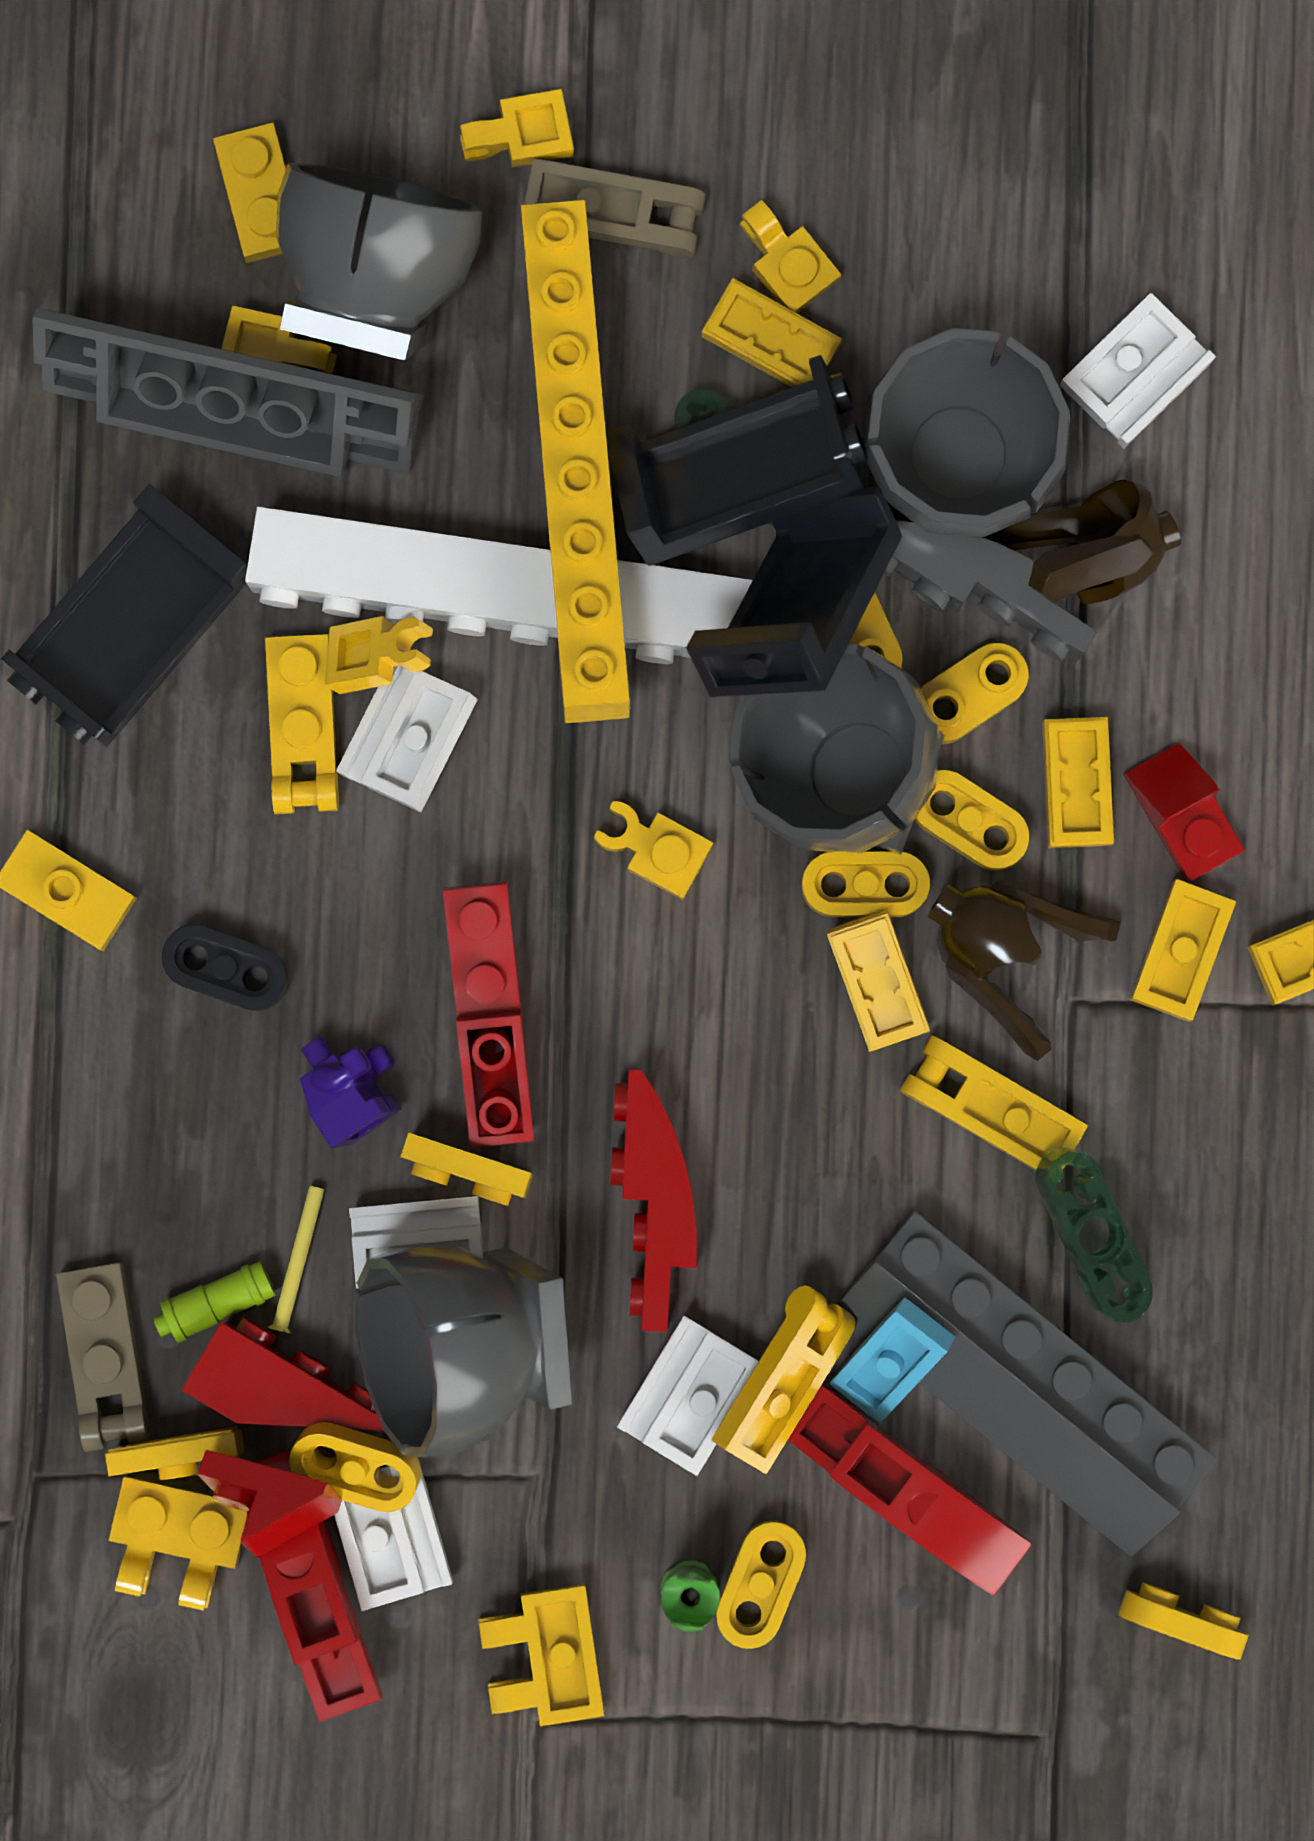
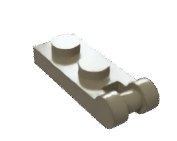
[521,158,706,258]
[56,1262,150,1452]

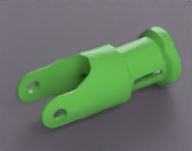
[661,1560,720,1632]

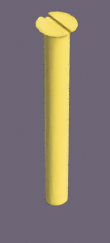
[267,1186,325,1334]

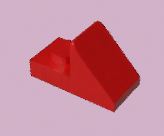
[1123,742,1245,883]
[197,1449,342,1557]

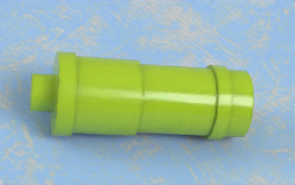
[153,1260,276,1344]

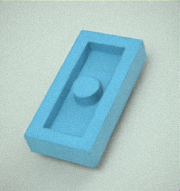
[829,1297,956,1424]

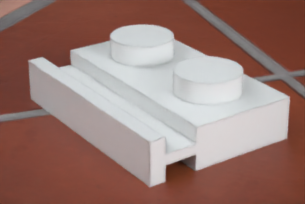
[1059,293,1216,449]
[336,666,478,812]
[349,1196,484,1289]
[617,1315,759,1476]
[334,1457,454,1611]

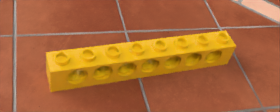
[521,200,630,723]

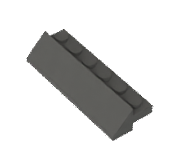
[33,308,424,477]
[836,1211,1218,1557]

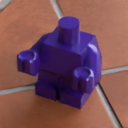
[300,1036,402,1149]

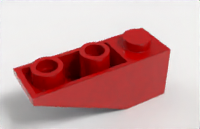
[181,1317,383,1430]

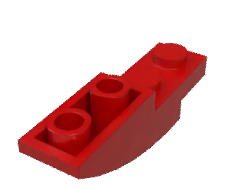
[443,881,534,1148]
[610,1070,697,1332]
[788,1384,1034,1596]
[246,1449,383,1722]

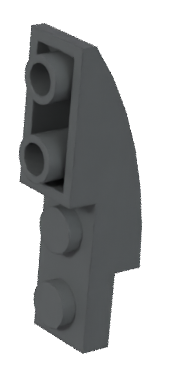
[883,520,1098,663]

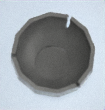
[276,163,482,360]
[862,328,1070,538]
[728,644,944,854]
[355,1246,572,1457]

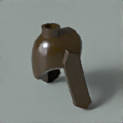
[982,479,1181,604]
[927,879,1121,1061]

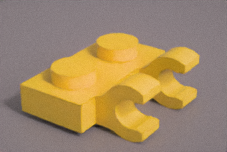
[108,1476,248,1611]
[478,1583,604,1726]

